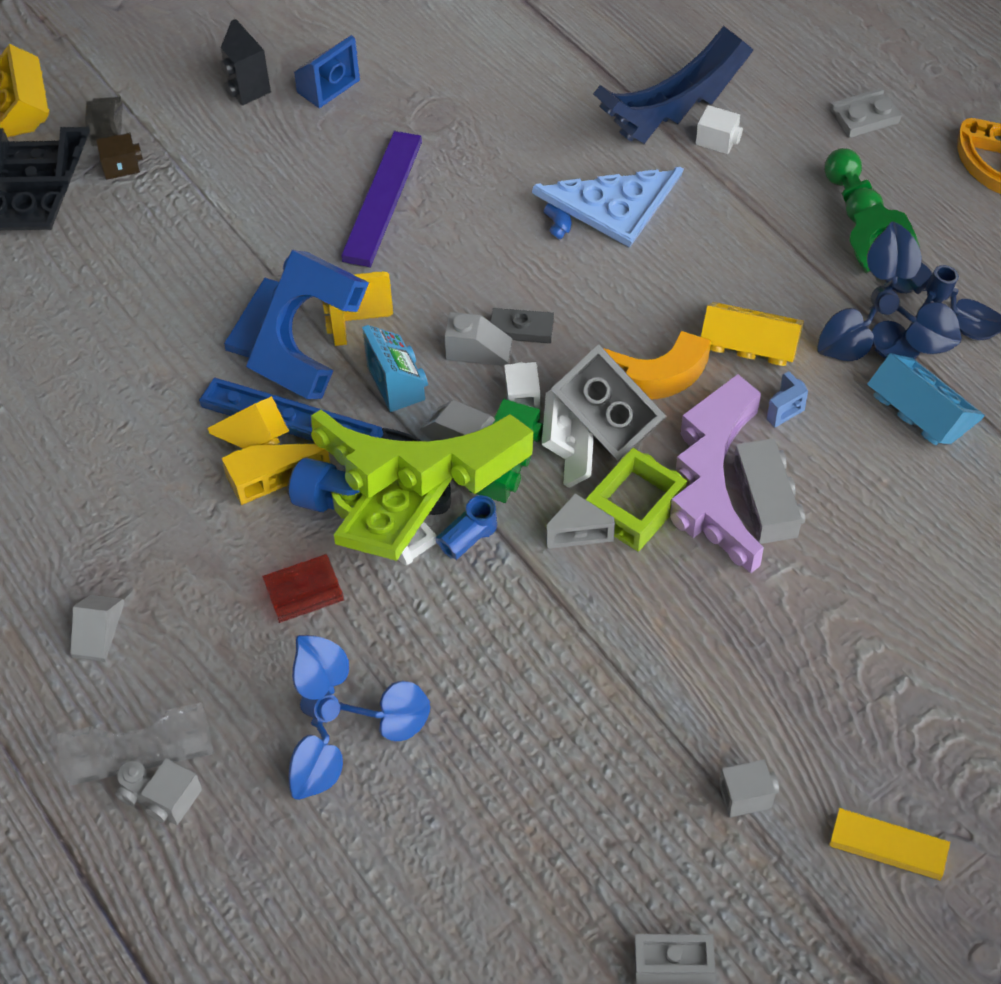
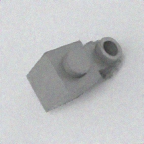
[115,758,202,825]

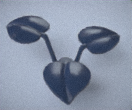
[817,221,962,361]
[872,262,1001,359]

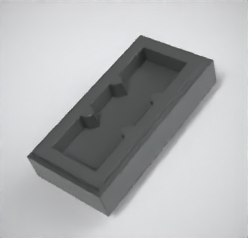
[491,308,554,343]

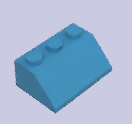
[867,353,985,445]

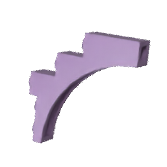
[670,374,764,573]

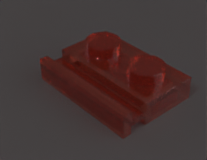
[262,554,344,623]

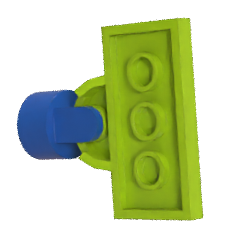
[288,458,453,561]

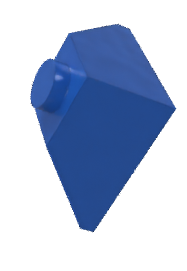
[294,35,360,109]

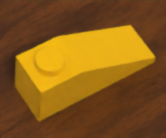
[221,444,330,505]

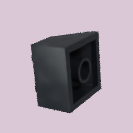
[220,19,271,106]

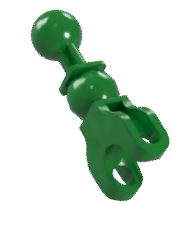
[824,148,920,273]

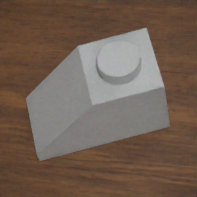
[445,312,512,366]

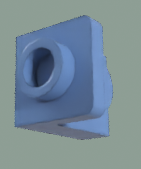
[767,371,808,428]

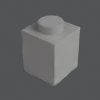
[719,759,779,818]

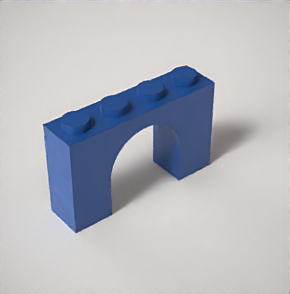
[246,250,369,399]

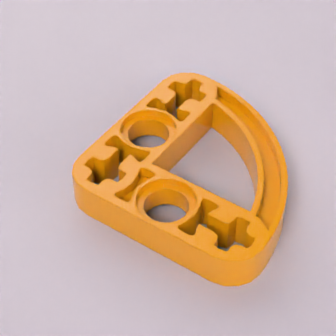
[957,118,1001,194]

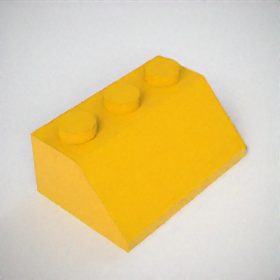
[0,44,49,137]
[701,302,804,366]

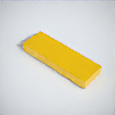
[829,808,950,881]

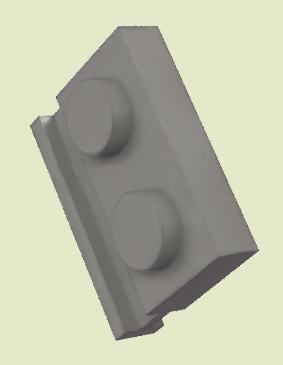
[830,88,902,138]
[634,934,715,984]

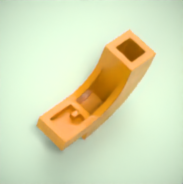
[604,331,711,400]

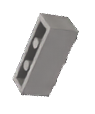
[733,438,805,544]

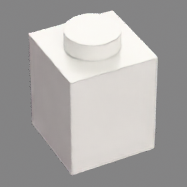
[696,105,743,154]
[505,362,540,409]

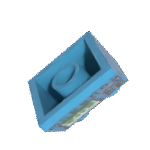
[362,325,428,412]

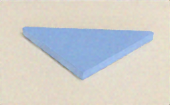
[532,167,684,248]

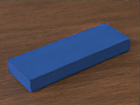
[224,277,279,358]

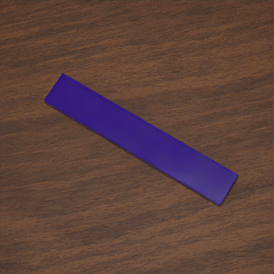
[341,131,422,268]

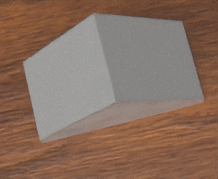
[546,493,615,549]
[71,595,124,662]

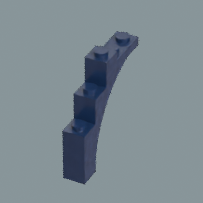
[593,26,754,144]

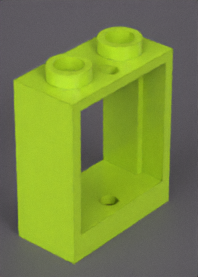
[585,448,687,552]

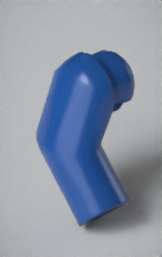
[544,203,572,239]

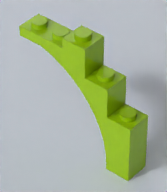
[311,409,533,499]

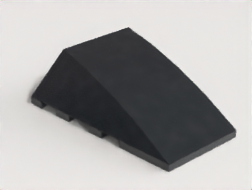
[0,127,90,231]

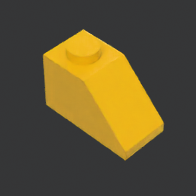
[207,397,289,449]

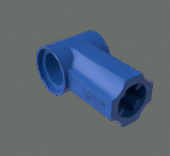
[435,495,498,560]

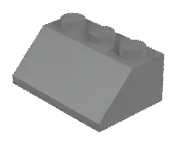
[551,344,666,460]

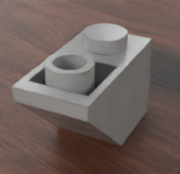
[420,400,495,441]

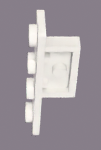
[542,390,594,488]

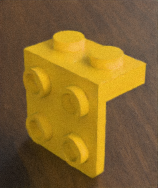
[322,271,393,346]

